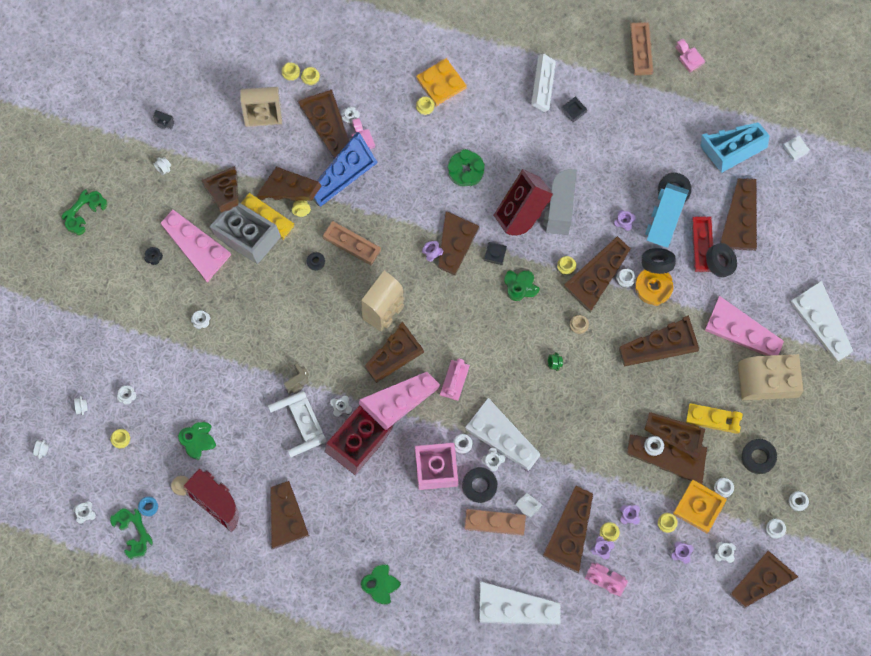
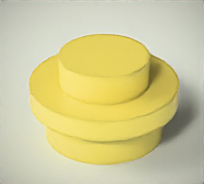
[282,62,300,81]
[301,67,320,85]
[416,97,434,115]
[292,201,311,217]
[557,256,576,275]
[111,429,131,449]
[658,513,678,533]
[600,522,620,542]

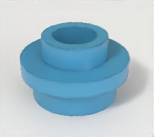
[138,497,158,517]

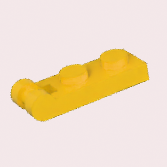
[686,403,743,434]

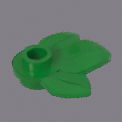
[504,270,540,301]
[178,422,216,460]
[361,565,401,605]

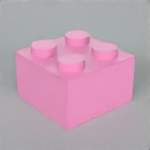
[415,443,458,490]

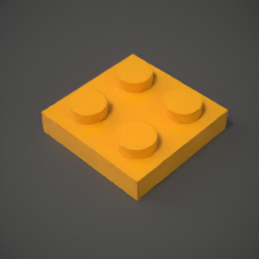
[416,58,467,106]
[673,480,727,534]

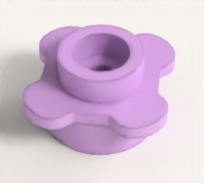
[614,210,636,231]
[422,241,443,261]
[620,505,640,525]
[591,536,614,560]
[671,541,694,564]

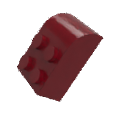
[493,169,553,236]
[325,405,393,475]
[183,468,239,533]

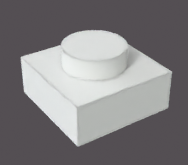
[783,136,809,161]
[516,493,542,518]

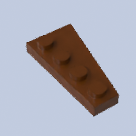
[297,89,349,159]
[720,178,757,251]
[564,236,631,313]
[619,315,699,367]
[627,434,707,485]
[543,486,594,574]

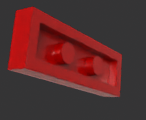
[692,217,713,272]

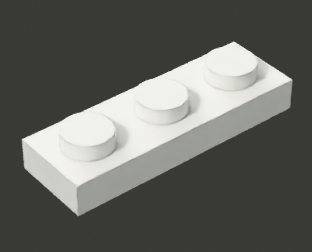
[531,54,556,112]

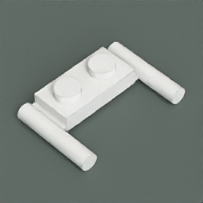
[268,390,327,457]

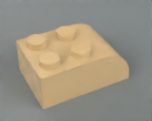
[240,86,282,127]
[361,271,404,331]
[738,354,804,400]

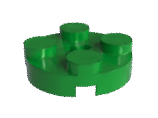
[448,149,485,187]

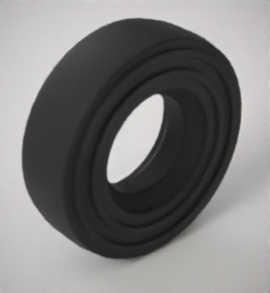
[658,172,692,202]
[706,243,737,278]
[641,248,676,274]
[741,439,777,474]
[462,467,498,503]

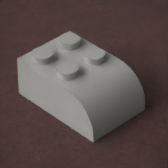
[543,169,577,235]
[210,202,281,264]

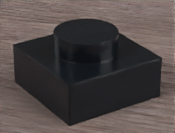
[561,96,587,122]
[153,110,175,130]
[484,242,507,265]

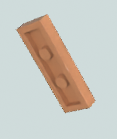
[630,22,653,75]
[323,221,381,266]
[465,509,526,536]

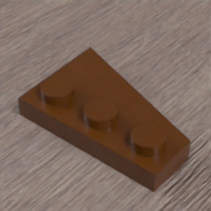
[365,322,424,383]
[271,481,309,550]

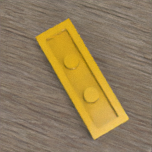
[241,193,295,240]

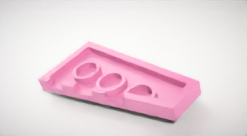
[161,210,231,282]
[705,296,784,356]
[358,372,440,430]

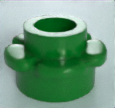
[548,352,563,371]

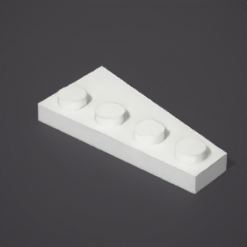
[790,281,853,363]
[465,398,540,471]
[479,582,560,625]

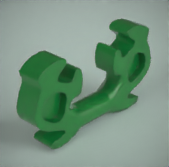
[61,189,108,236]
[110,508,153,560]

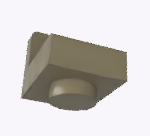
[284,362,309,395]

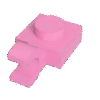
[675,39,705,73]
[351,118,375,149]

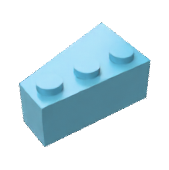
[701,122,770,173]
[645,183,689,248]

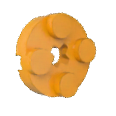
[635,269,674,306]

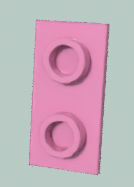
[440,358,470,401]
[585,563,628,597]

